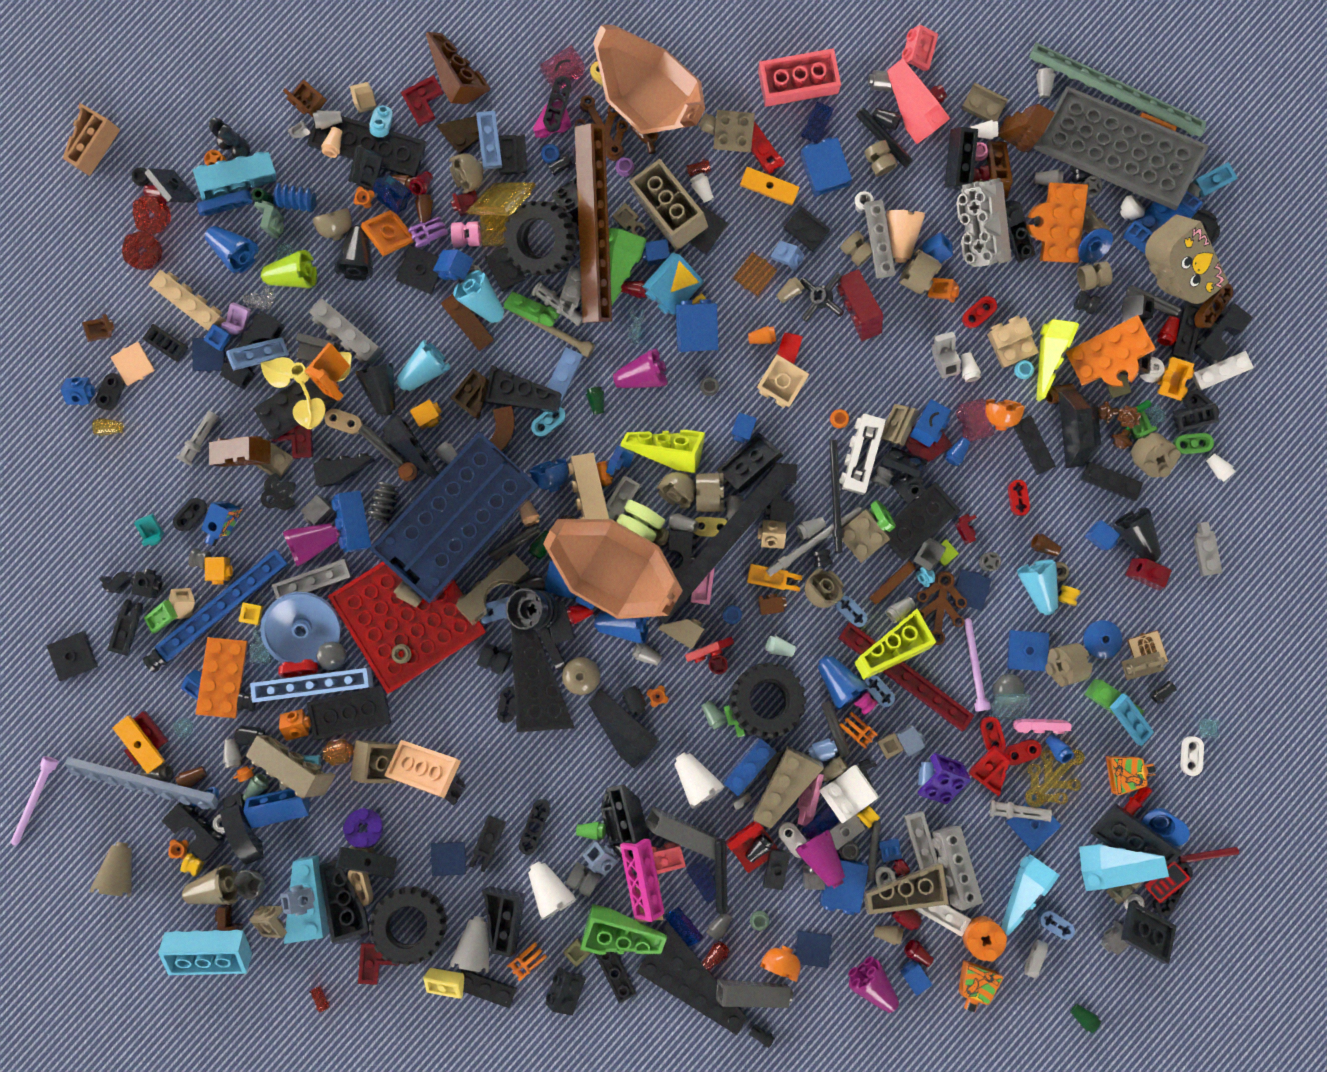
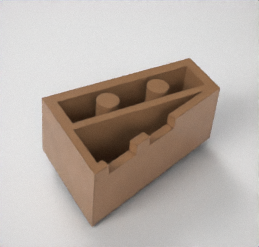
[63,103,120,176]

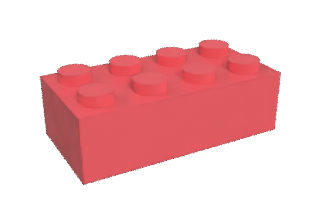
[758,48,841,107]

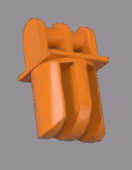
[839,711,878,749]
[507,942,547,981]

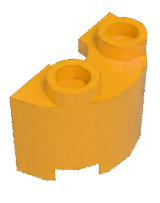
[1157,357,1194,401]

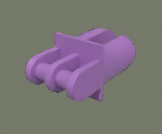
[408,217,448,248]

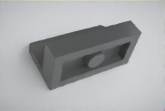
[296,333,339,362]

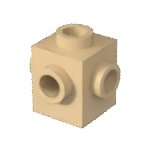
[757,520,786,549]

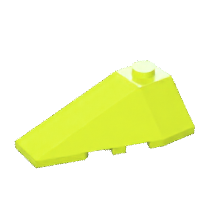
[1036,319,1079,401]
[621,430,705,473]

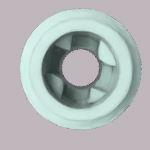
[765,635,796,657]

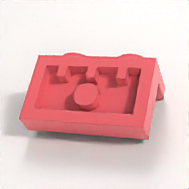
[902,25,938,71]

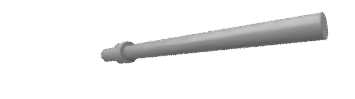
[766,506,863,577]

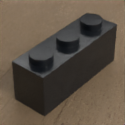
[944,127,978,190]

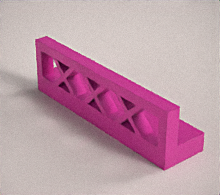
[620,839,664,922]

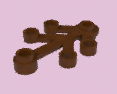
[574,95,628,161]
[916,571,967,645]

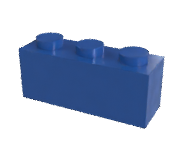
[332,491,371,553]
[723,738,776,796]
[243,788,311,829]

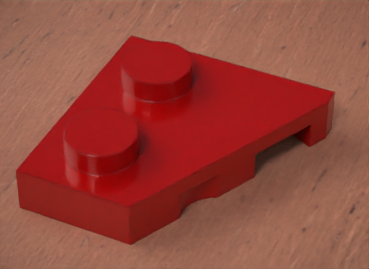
[685,636,735,663]
[969,745,1010,796]

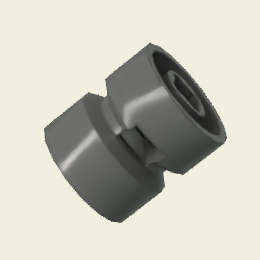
[565,862,601,898]

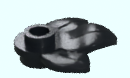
[260,473,296,510]

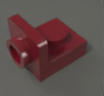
[451,190,482,216]
[954,514,977,545]

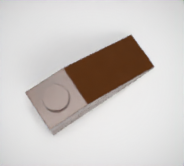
[987,141,1013,199]
[440,294,494,352]

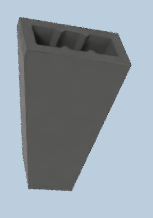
[646,806,720,860]
[716,979,793,1008]

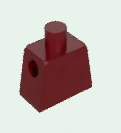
[1125,558,1172,591]

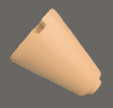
[886,210,925,263]

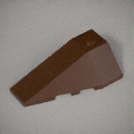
[426,32,491,104]

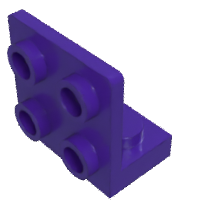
[918,753,971,804]

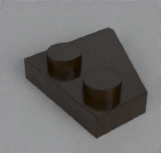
[436,116,480,154]
[450,368,489,420]

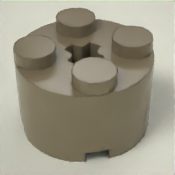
[899,249,942,294]
[1131,433,1181,478]
[696,473,724,512]
[1045,643,1092,687]

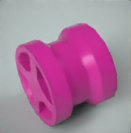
[853,691,878,715]

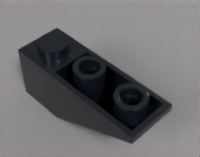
[1005,199,1036,263]
[313,453,375,487]

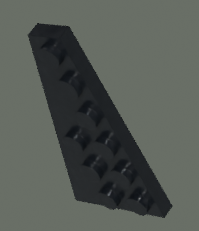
[511,624,575,732]
[637,921,747,1035]

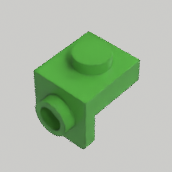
[1130,411,1157,440]

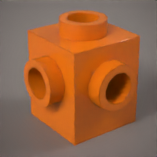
[279,709,311,741]

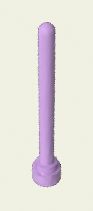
[964,618,991,711]
[11,756,58,846]

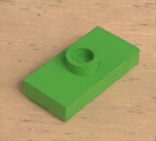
[144,600,178,634]

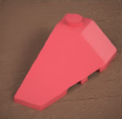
[887,58,950,144]

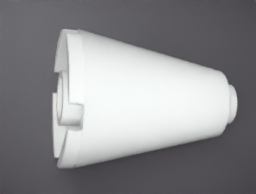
[675,752,724,809]
[528,861,576,920]

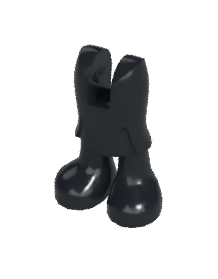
[209,118,250,158]

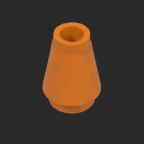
[748,325,776,344]

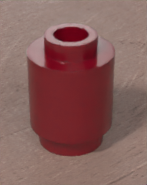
[891,909,922,931]

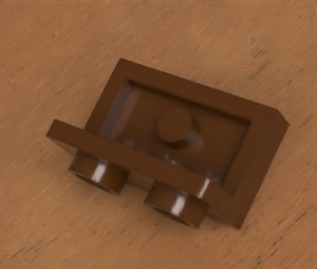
[283,79,327,117]

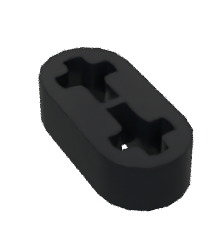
[497,687,515,723]

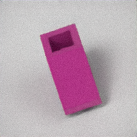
[533,100,572,138]

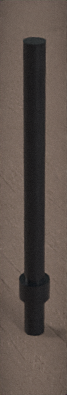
[829,440,844,554]

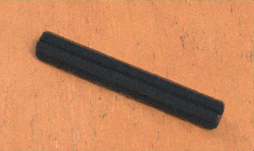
[856,108,913,168]
[715,838,728,915]

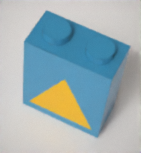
[642,253,704,315]

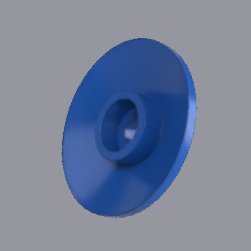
[1078,228,1113,263]
[1083,620,1122,659]

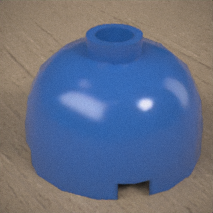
[529,459,569,492]

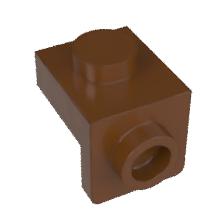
[82,314,114,342]
[215,904,243,931]

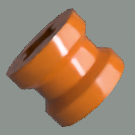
[204,150,227,166]

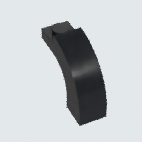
[220,792,264,865]

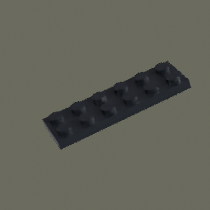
[307,109,427,178]

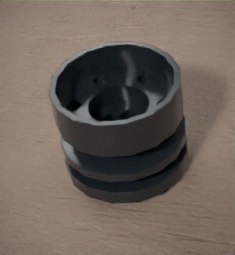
[506,588,558,631]

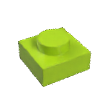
[939,539,959,567]

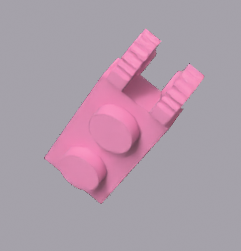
[1012,719,1071,734]

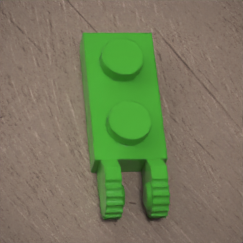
[504,291,559,327]

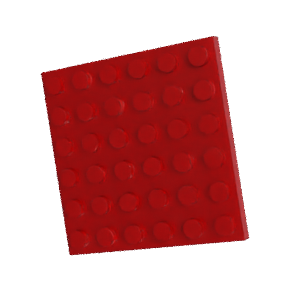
[328,562,487,694]

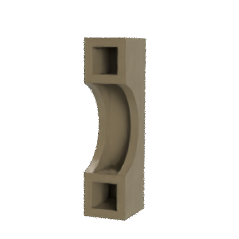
[456,554,531,626]

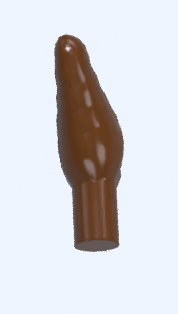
[631,125,658,155]

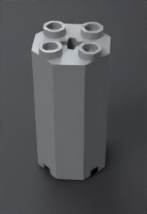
[956,178,1012,267]

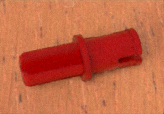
[1123,786,1152,816]

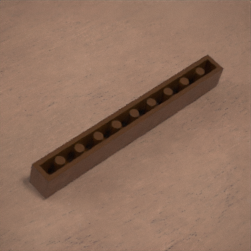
[575,123,612,323]

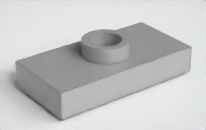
[829,815,865,850]

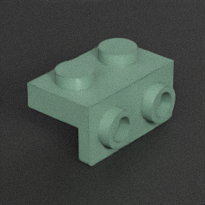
[254,201,284,239]

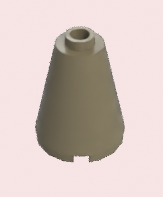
[89,842,132,897]
[182,864,238,905]

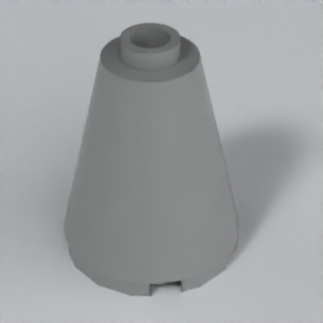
[450,916,489,973]

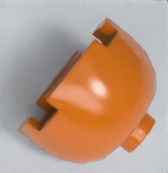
[985,399,1025,431]
[760,945,801,982]

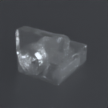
[243,286,275,309]

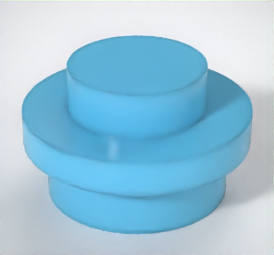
[1014,360,1034,379]

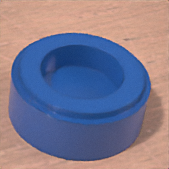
[541,144,560,165]

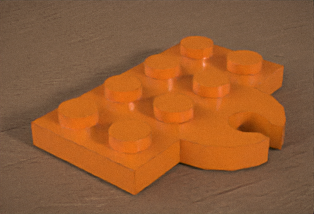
[1026,183,1088,263]
[1066,315,1156,387]

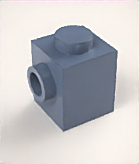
[895,725,925,757]

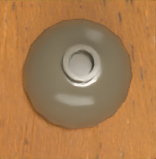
[449,153,484,194]
[312,208,352,241]
[657,472,696,509]
[804,568,844,608]
[562,657,601,695]

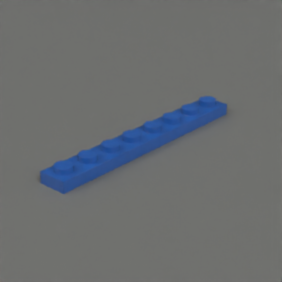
[155,549,289,662]

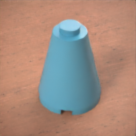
[453,270,504,323]
[397,340,450,391]
[1017,559,1058,615]

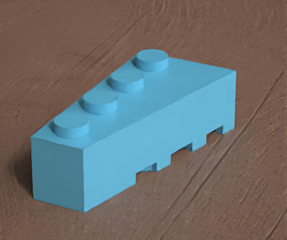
[192,152,277,201]
[284,855,329,944]

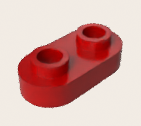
[962,296,997,329]
[278,659,318,678]
[980,716,1006,752]
[1004,739,1042,766]

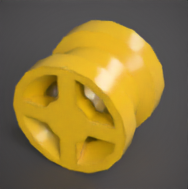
[1058,585,1081,606]
[856,805,880,829]
[180,853,204,877]

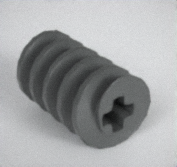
[367,482,401,524]

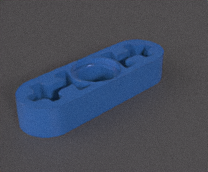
[197,190,253,216]

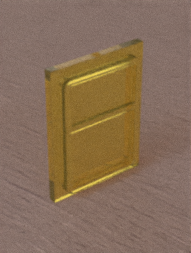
[467,183,536,216]

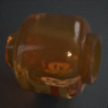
[323,739,354,766]

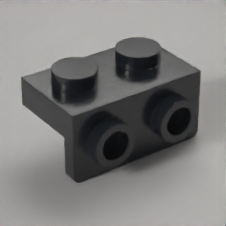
[545,967,586,1016]

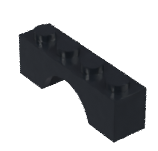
[1120,295,1154,376]
[220,311,285,390]

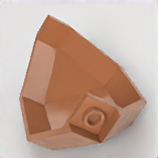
[593,25,705,134]
[543,519,683,619]

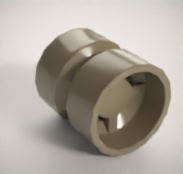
[864,140,898,177]
[840,230,872,267]
[1077,261,1112,291]

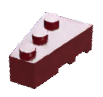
[836,269,883,342]

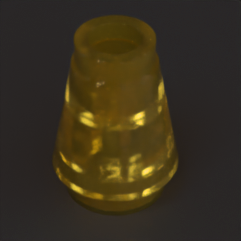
[92,418,124,437]

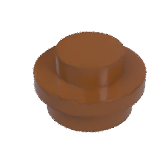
[398,462,418,482]

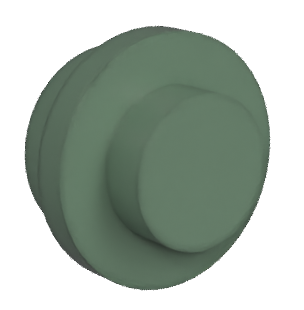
[750,910,769,931]

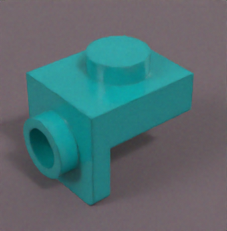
[134,513,164,546]

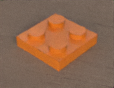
[361,209,414,256]

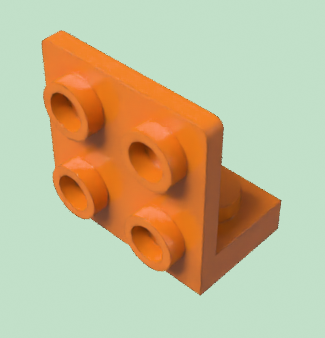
[305,343,350,401]

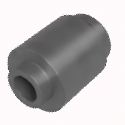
[868,70,893,92]

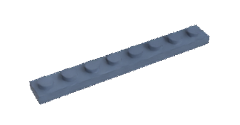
[65,757,219,810]

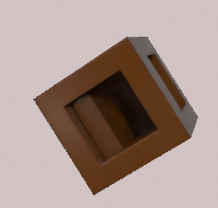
[757,594,787,616]

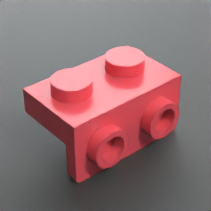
[652,842,686,874]

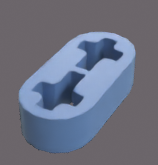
[835,596,867,627]
[864,675,895,707]
[1038,909,1075,940]

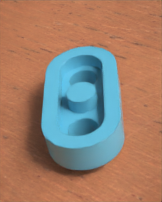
[369,105,393,137]
[531,407,566,437]

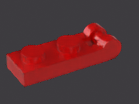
[751,122,785,175]

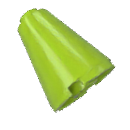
[261,250,317,288]

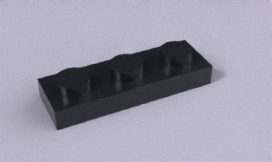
[1171,301,1203,361]
[1013,415,1056,475]
[1081,462,1143,501]
[460,969,517,1009]

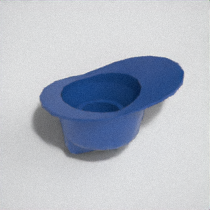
[1142,808,1190,846]

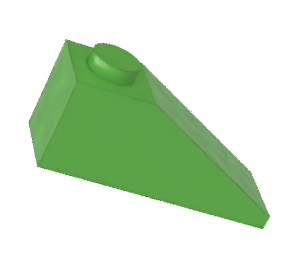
[1084,679,1144,716]

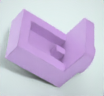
[221,302,251,334]

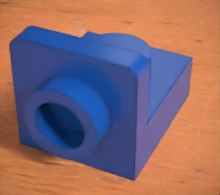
[606,445,635,475]

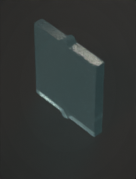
[991,694,1030,719]

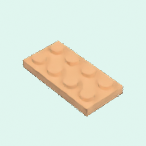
[384,740,461,798]

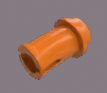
[596,461,613,487]

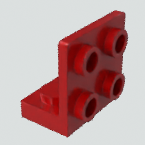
[726,821,778,873]

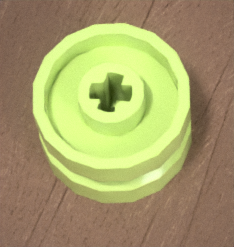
[616,500,665,543]

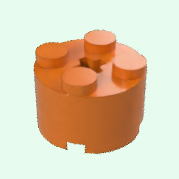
[962,916,1007,961]

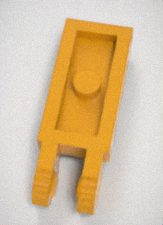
[747,564,803,592]

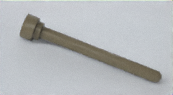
[513,312,595,358]

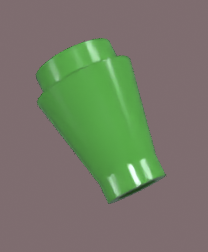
[576,821,606,841]

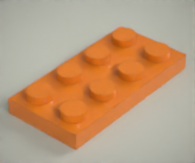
[195,637,248,719]

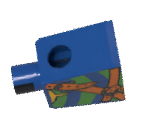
[201,501,243,546]

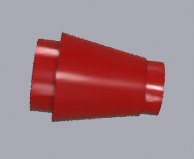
[1157,316,1180,346]
[567,605,594,625]

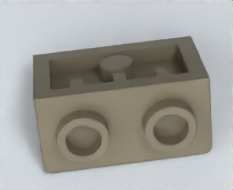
[249,906,287,938]

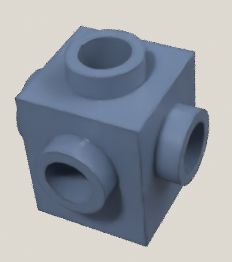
[582,841,618,876]
[280,884,315,916]

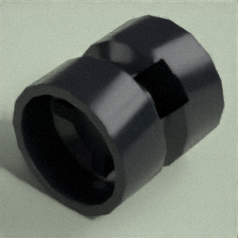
[477,642,512,676]

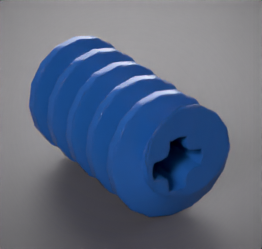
[273,183,316,213]

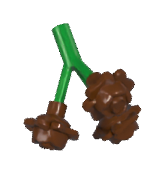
[1098,400,1152,450]

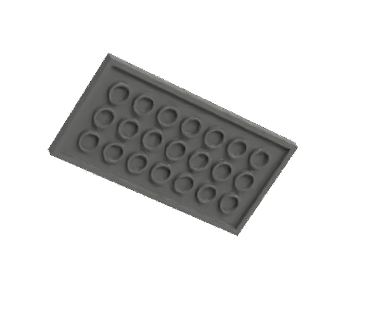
[1033,86,1209,210]

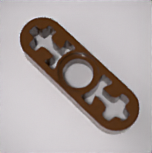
[1194,283,1233,328]
[869,560,916,605]

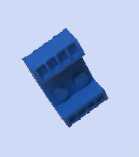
[1123,191,1203,255]

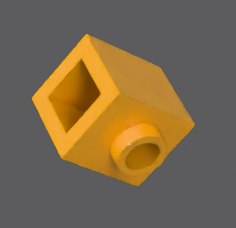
[410,399,442,430]
[205,557,233,585]

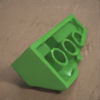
[609,228,647,305]
[580,904,667,955]

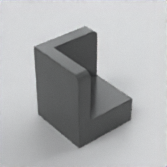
[914,538,946,571]

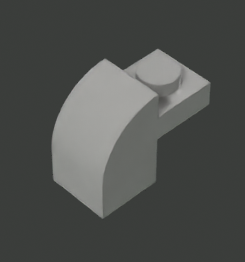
[932,331,961,379]

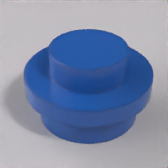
[723,605,742,624]

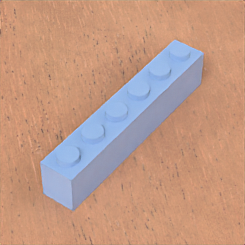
[250,667,374,703]

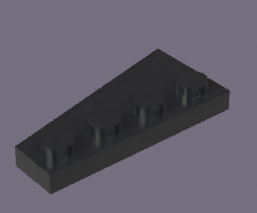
[484,365,562,413]

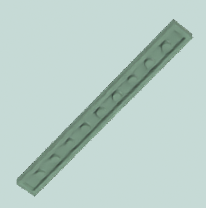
[1029,42,1206,137]

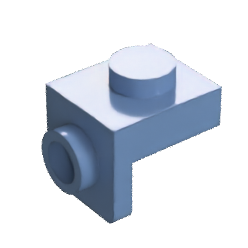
[771,240,804,271]

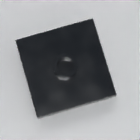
[145,168,197,203]
[688,202,728,255]
[396,245,439,295]
[46,631,98,681]

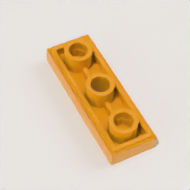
[740,167,800,206]
[112,715,165,774]

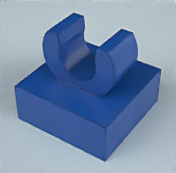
[204,324,232,351]
[878,838,902,862]

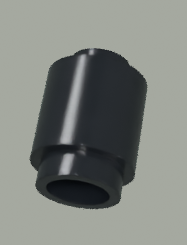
[622,685,647,715]
[234,725,265,746]

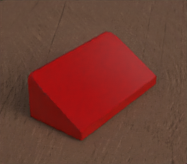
[777,332,803,364]

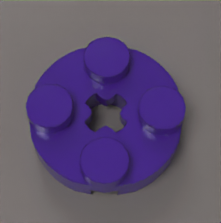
[343,808,383,849]

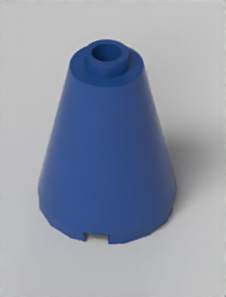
[205,226,259,274]
[594,612,649,644]
[817,655,869,710]

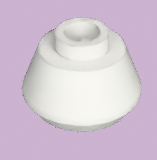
[1120,195,1145,220]
[1140,357,1165,383]

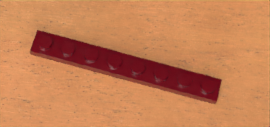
[837,622,974,732]

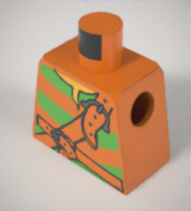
[1105,756,1156,795]
[959,960,1003,1012]

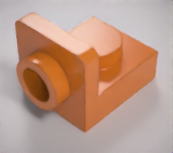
[928,278,959,303]

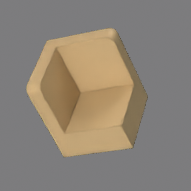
[350,82,377,113]
[169,588,195,619]

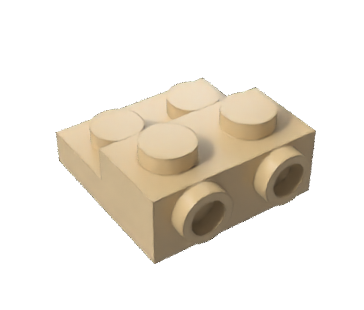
[987,315,1039,369]
[757,354,809,408]

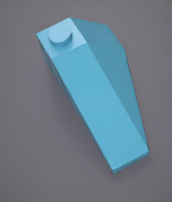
[1079,844,1169,891]
[1001,854,1060,936]

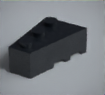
[482,886,526,957]

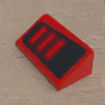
[1145,861,1191,904]

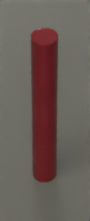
[1178,847,1239,863]

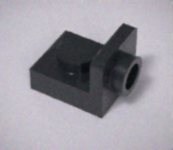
[99,571,134,593]

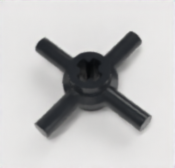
[800,272,844,322]

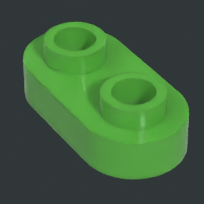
[1173,433,1214,455]
[870,500,896,532]

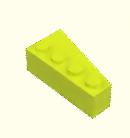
[855,609,936,680]

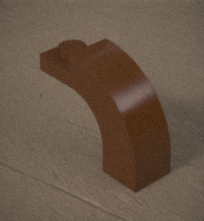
[462,406,515,452]

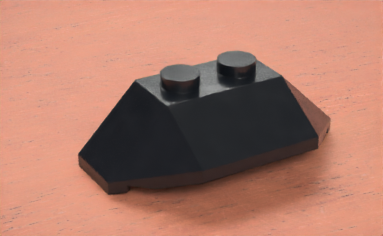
[1058,390,1102,468]
[600,784,649,861]

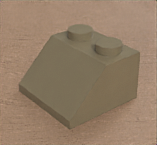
[659,618,704,649]
[350,740,399,783]

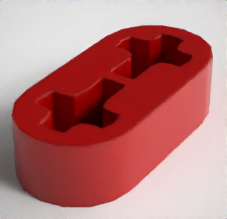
[1008,480,1030,516]

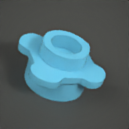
[916,567,935,587]

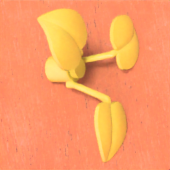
[261,352,352,429]

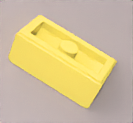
[423,968,464,999]

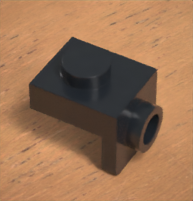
[857,759,877,788]

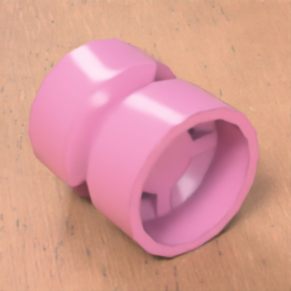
[451,221,481,248]

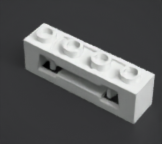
[839,414,886,495]

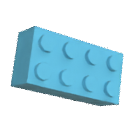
[158,930,252,975]

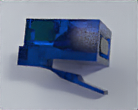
[373,174,411,215]

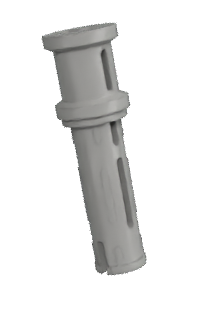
[531,281,583,326]
[176,410,219,466]
[990,799,1052,822]

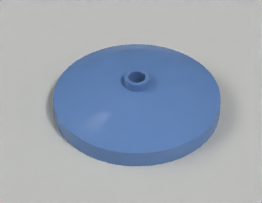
[261,592,341,664]

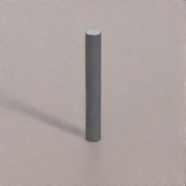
[866,821,881,881]

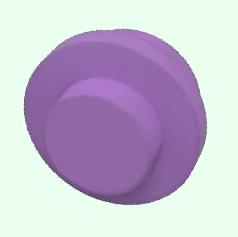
[615,157,634,177]

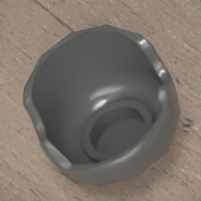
[316,641,347,671]
[992,674,1024,704]
[233,869,265,900]

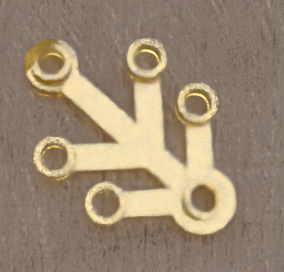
[1025,749,1085,808]

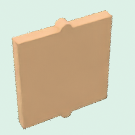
[111,342,155,386]

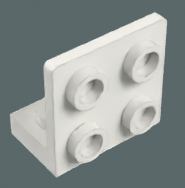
[819,765,879,823]

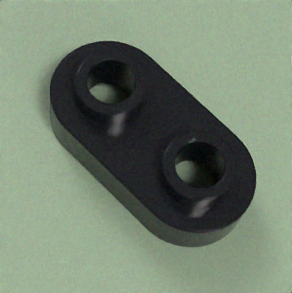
[96,373,125,410]
[1183,390,1220,420]
[173,498,208,532]

